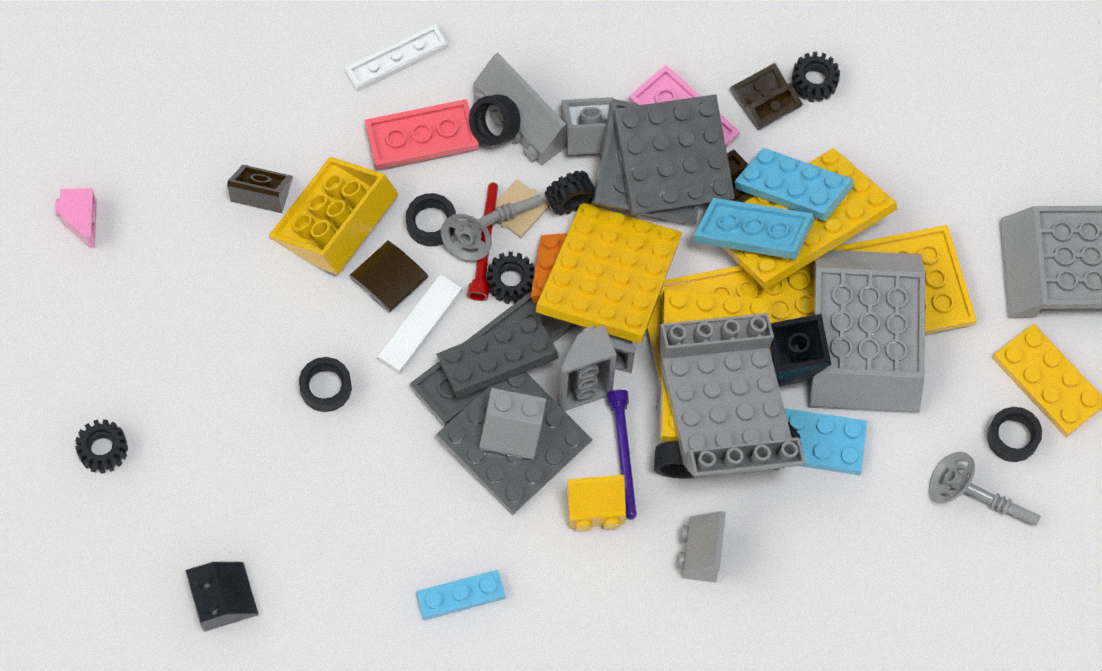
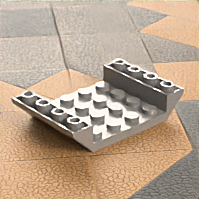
[1001,206,1102,317]
[810,250,925,412]
[660,313,805,478]

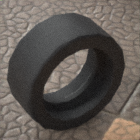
[469,94,521,146]
[406,193,456,247]
[299,357,352,412]
[987,406,1042,462]
[654,441,694,479]

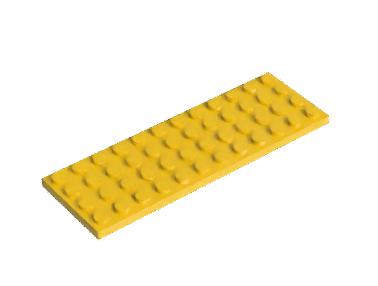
[647,225,977,386]

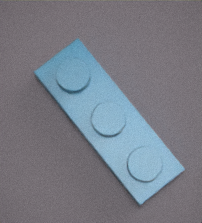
[416,570,505,621]

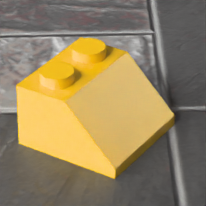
[566,475,626,531]

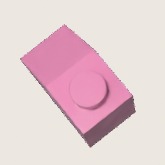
[55,188,97,248]

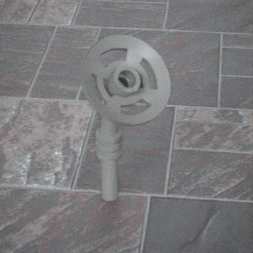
[441,195,543,261]
[930,452,1041,526]

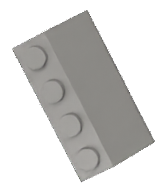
[473,52,566,166]
[559,325,616,411]

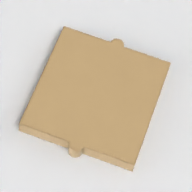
[495,179,550,238]

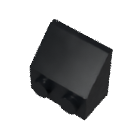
[771,314,831,386]
[185,562,259,632]

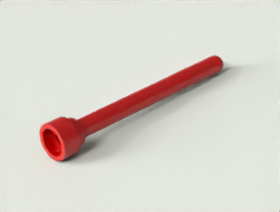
[467,182,498,301]

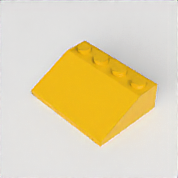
[268,157,399,275]

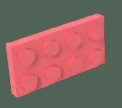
[365,99,479,170]

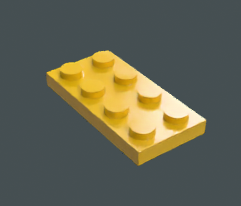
[992,323,1102,438]

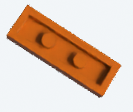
[531,233,567,303]

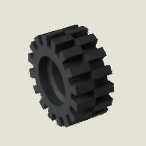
[791,52,840,102]
[544,171,595,215]
[487,252,535,304]
[75,419,128,474]

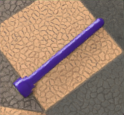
[606,390,637,520]

